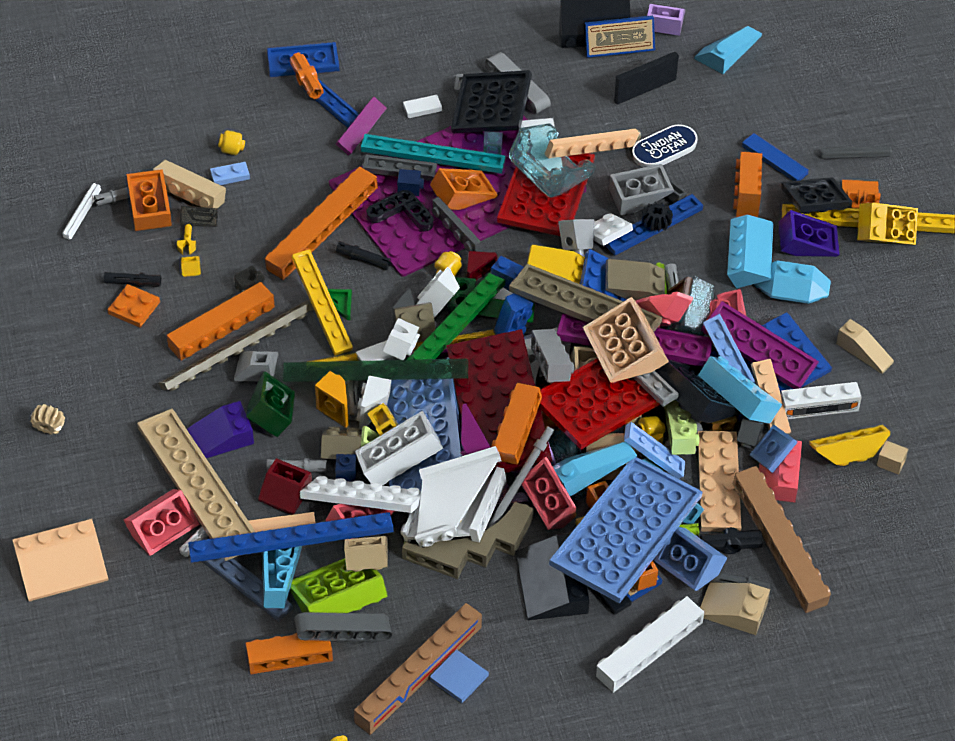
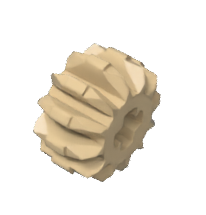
[30,404,65,435]

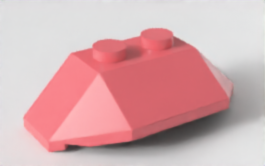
[635,292,693,328]

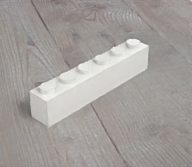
[596,596,704,693]

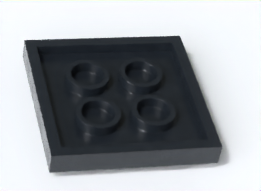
[781,177,852,214]

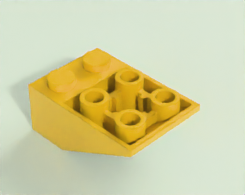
[857,203,918,245]

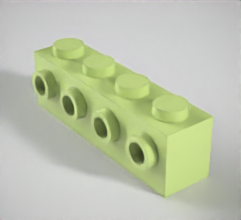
[663,400,699,455]

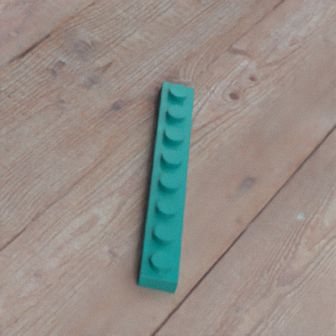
[361,134,505,174]

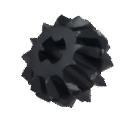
[641,201,673,232]

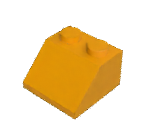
[315,371,348,428]

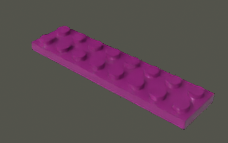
[557,313,713,367]

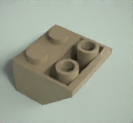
[321,427,362,460]

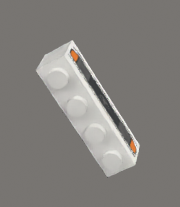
[781,382,861,419]

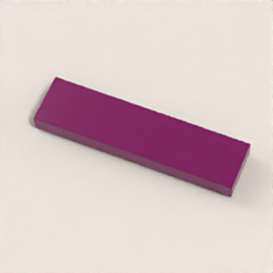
[336,97,387,156]

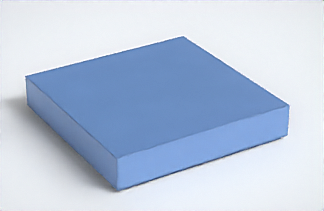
[750,425,797,473]
[430,649,489,703]

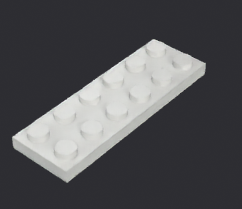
[300,476,421,513]

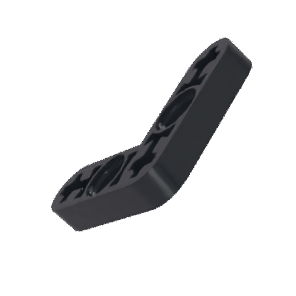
[366,190,433,231]

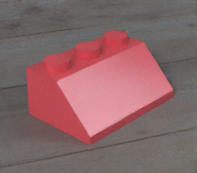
[759,441,802,503]
[522,457,576,530]
[124,489,200,556]

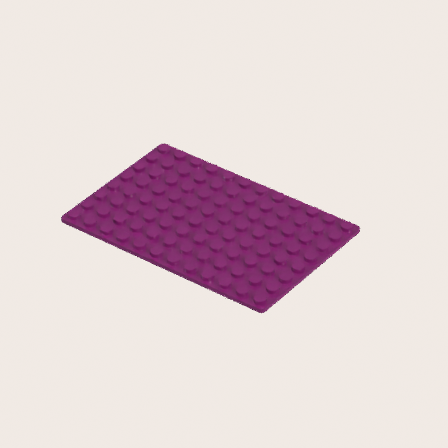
[329,116,586,277]

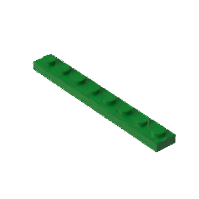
[406,273,505,373]

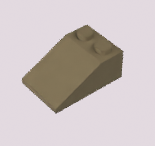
[606,259,665,300]

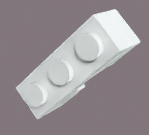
[383,318,420,361]

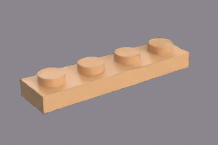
[751,359,791,434]

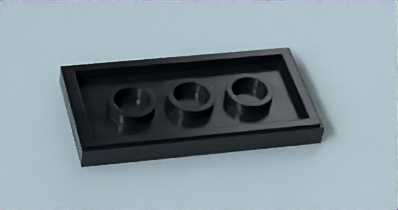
[614,51,679,105]

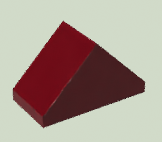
[467,251,497,281]

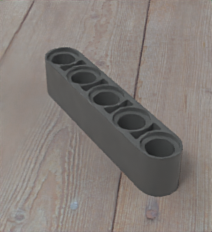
[294,612,393,642]

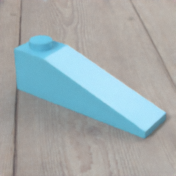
[694,26,762,74]
[552,442,637,496]

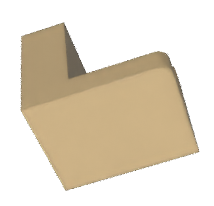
[877,441,908,475]

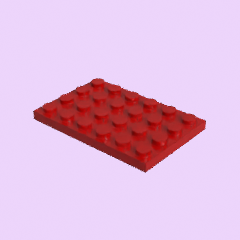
[497,150,595,236]
[539,358,660,450]

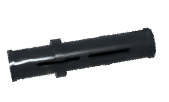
[336,241,391,270]
[104,272,162,287]

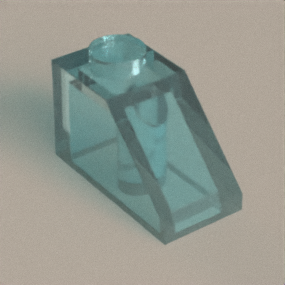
[483,131,503,155]

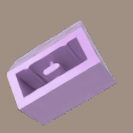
[647,4,685,36]

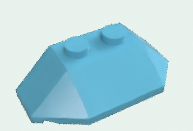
[754,260,831,304]

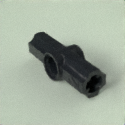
[700,527,763,554]

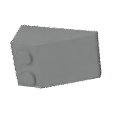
[609,164,674,215]

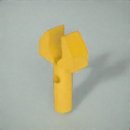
[177,224,196,255]

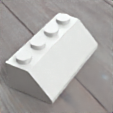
[355,411,443,485]

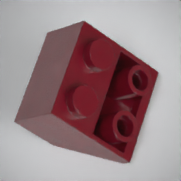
[258,458,312,515]

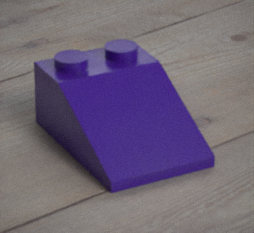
[778,210,840,257]
[187,401,254,458]

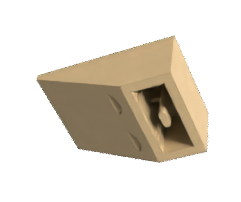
[344,536,388,572]

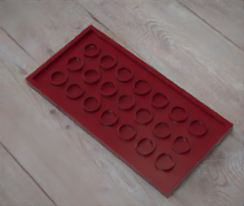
[446,329,553,476]

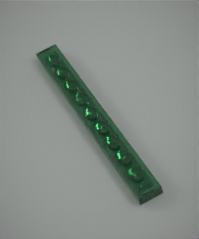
[283,359,468,382]

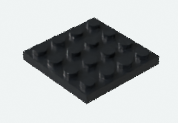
[451,70,532,133]

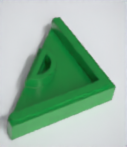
[328,289,352,320]

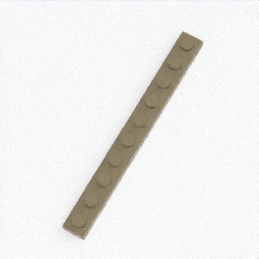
[159,299,315,391]

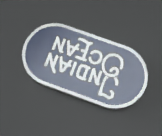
[632,125,697,167]

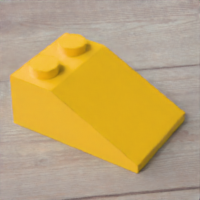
[527,245,585,284]

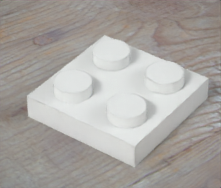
[593,213,633,246]

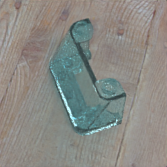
[509,123,596,198]

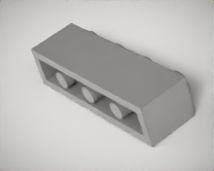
[531,329,574,382]

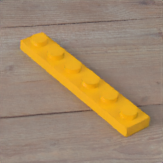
[292,249,353,356]

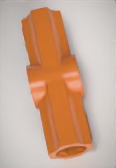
[290,52,324,99]

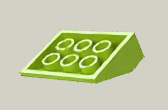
[290,558,388,613]

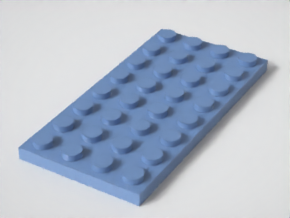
[387,358,463,491]
[549,457,703,603]

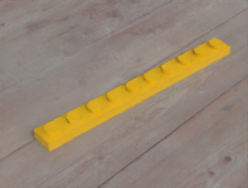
[782,204,955,233]

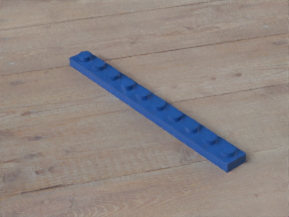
[188,512,394,563]

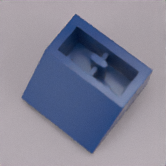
[494,293,534,335]

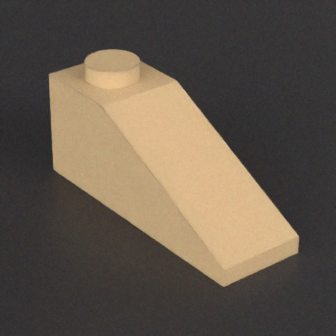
[836,319,894,374]

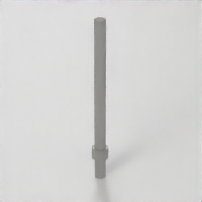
[486,426,554,530]

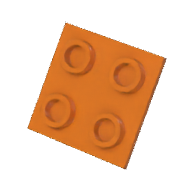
[842,180,881,209]

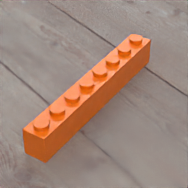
[265,166,378,280]

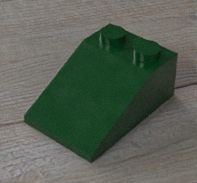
[246,371,295,438]

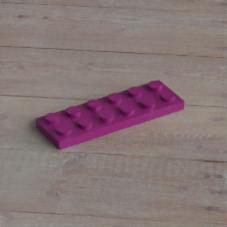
[701,301,819,389]

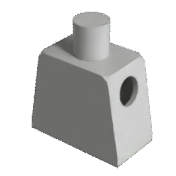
[558,219,594,256]

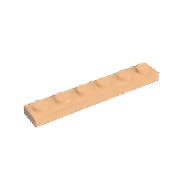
[545,129,639,159]

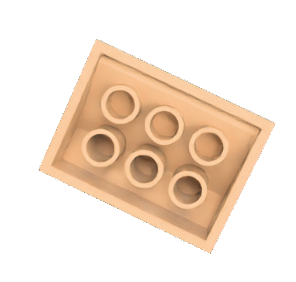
[583,297,669,383]
[12,519,108,601]

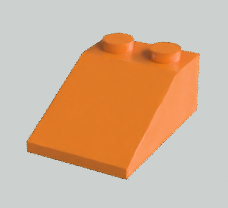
[430,168,498,210]
[126,169,172,231]

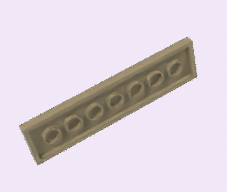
[509,264,662,332]

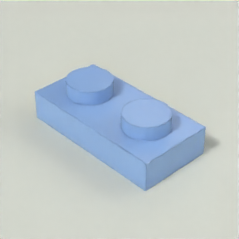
[210,162,250,185]

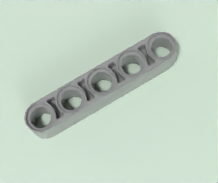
[485,52,551,114]

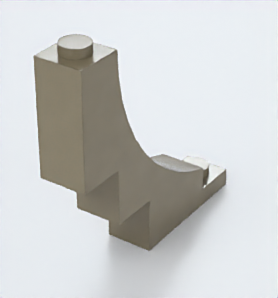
[402,502,533,579]

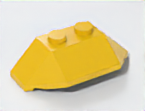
[809,425,890,466]

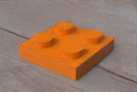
[108,284,160,328]

